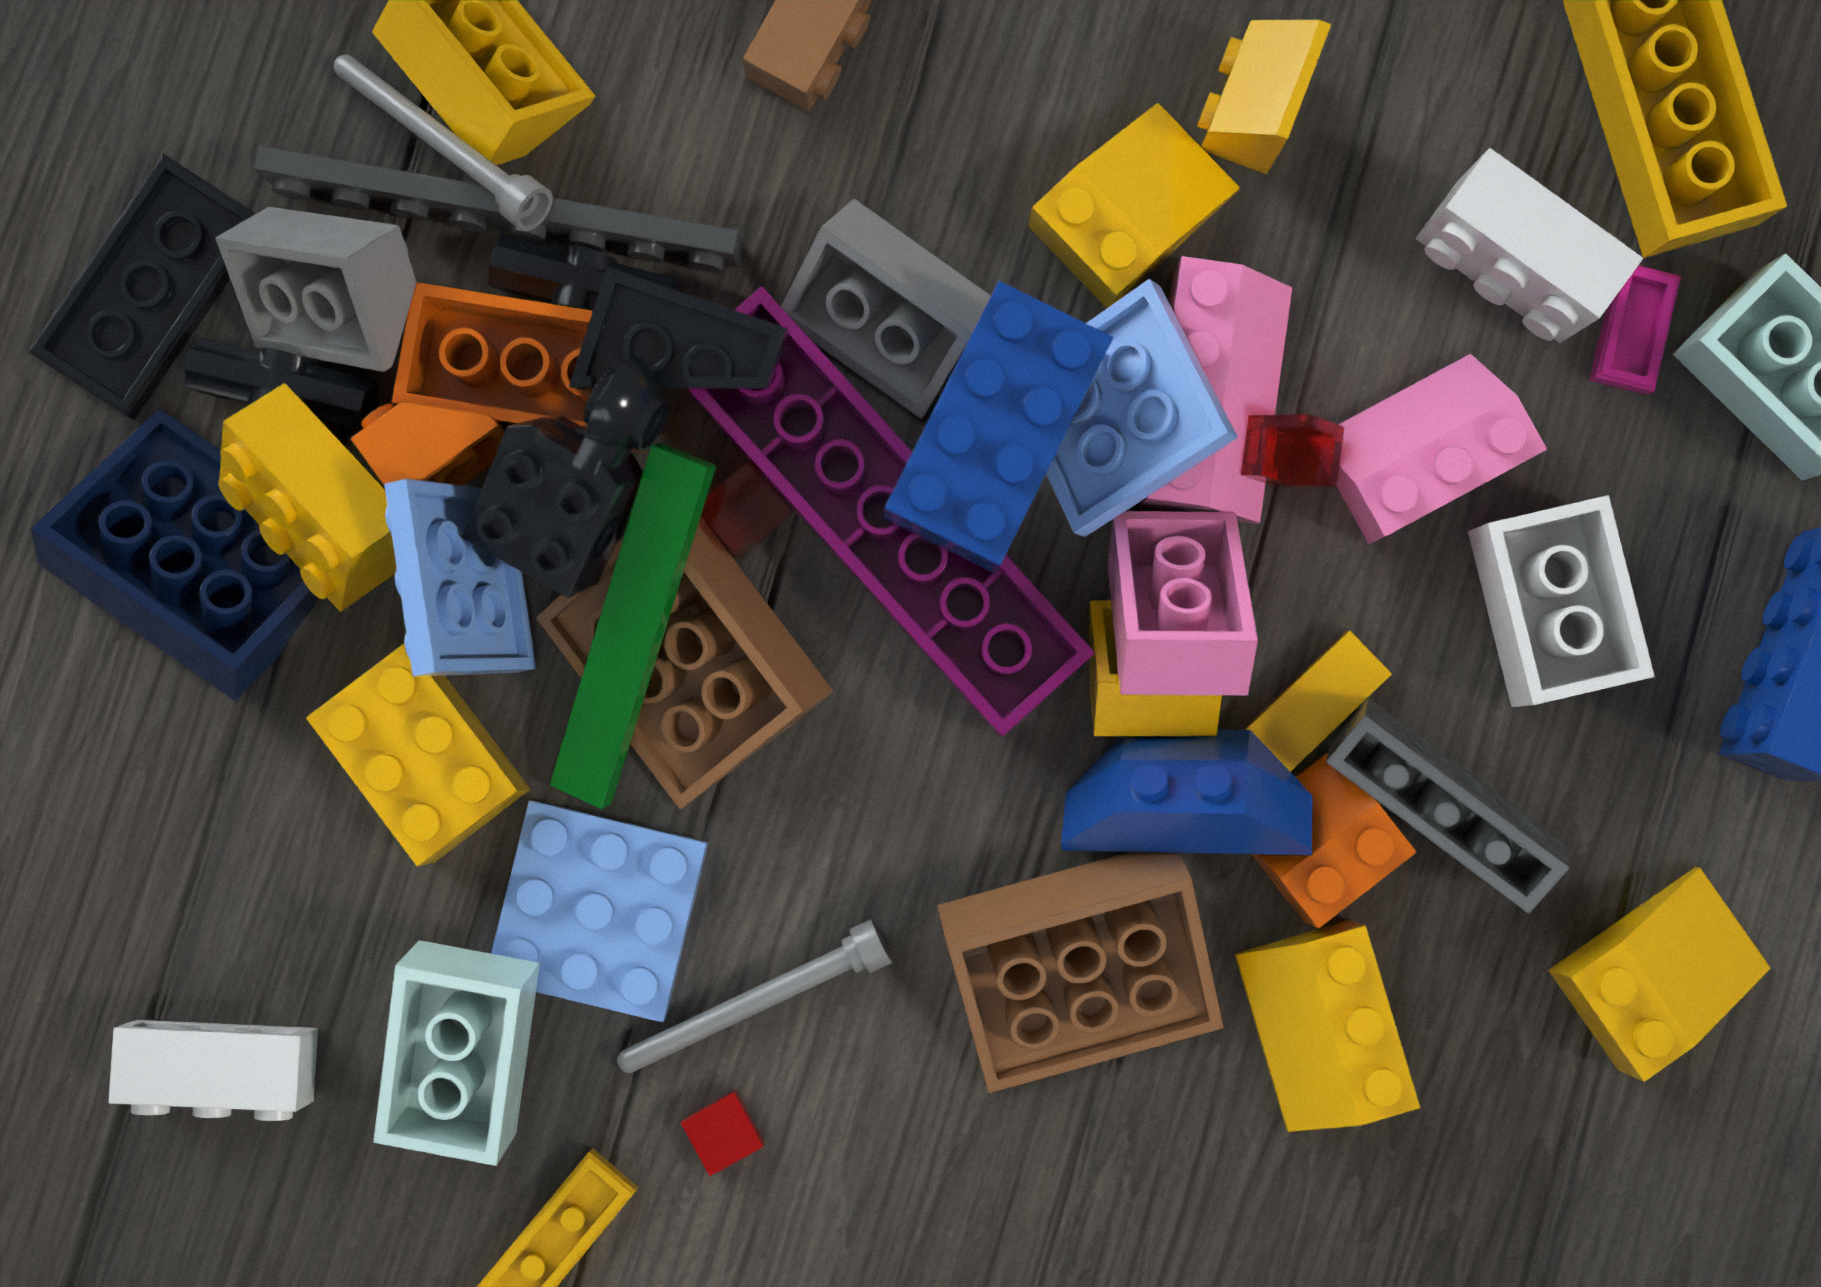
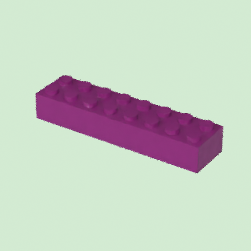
[685,286,1095,738]

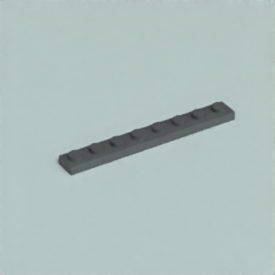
[254,145,743,273]

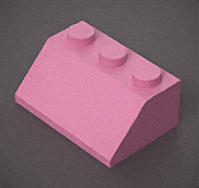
[1311,354,1547,544]

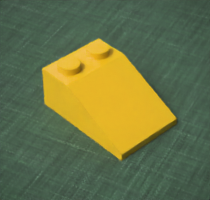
[1028,103,1240,308]
[1548,867,1771,1082]

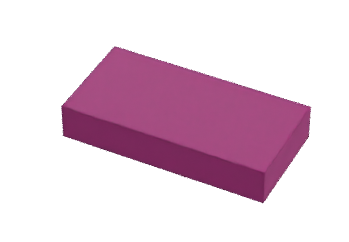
[1589,266,1681,395]

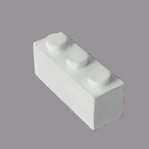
[109,1020,318,1121]

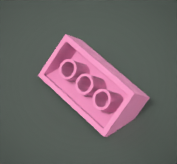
[1140,256,1292,524]

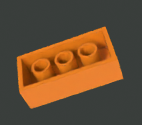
[392,282,647,454]

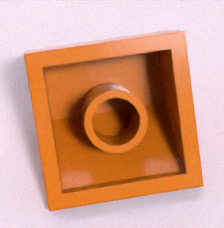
[350,402,506,486]
[1251,753,1417,929]

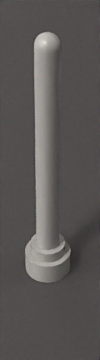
[334,55,553,231]
[617,919,893,1073]

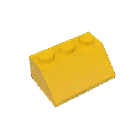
[372,0,596,166]
[1234,920,1420,1132]

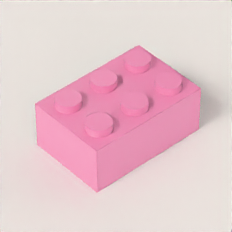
[1107,511,1258,695]

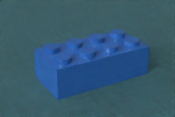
[884,281,1114,574]
[1718,527,1821,782]

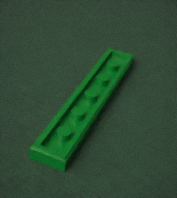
[550,443,716,809]

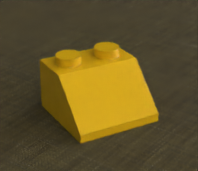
[1197,20,1331,175]
[1089,600,1222,737]

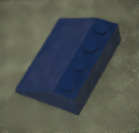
[31,408,319,702]

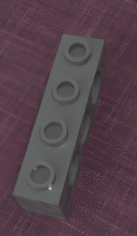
[1326,698,1570,914]

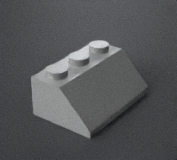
[781,199,991,419]
[215,207,417,372]

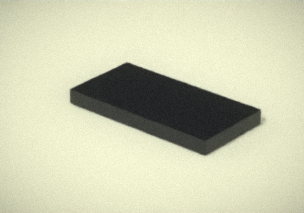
[27,153,256,420]

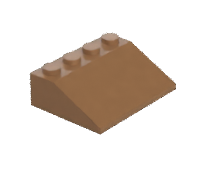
[536,517,834,810]
[937,852,1224,1093]

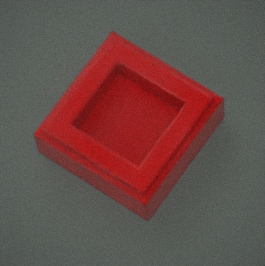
[680,1089,765,1177]

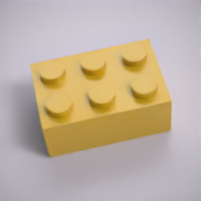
[218,383,397,612]
[306,644,531,867]

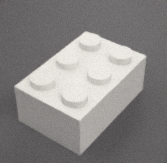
[1415,148,1643,343]
[1468,495,1655,707]

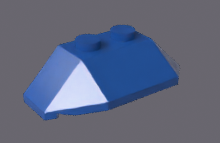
[1061,729,1313,855]

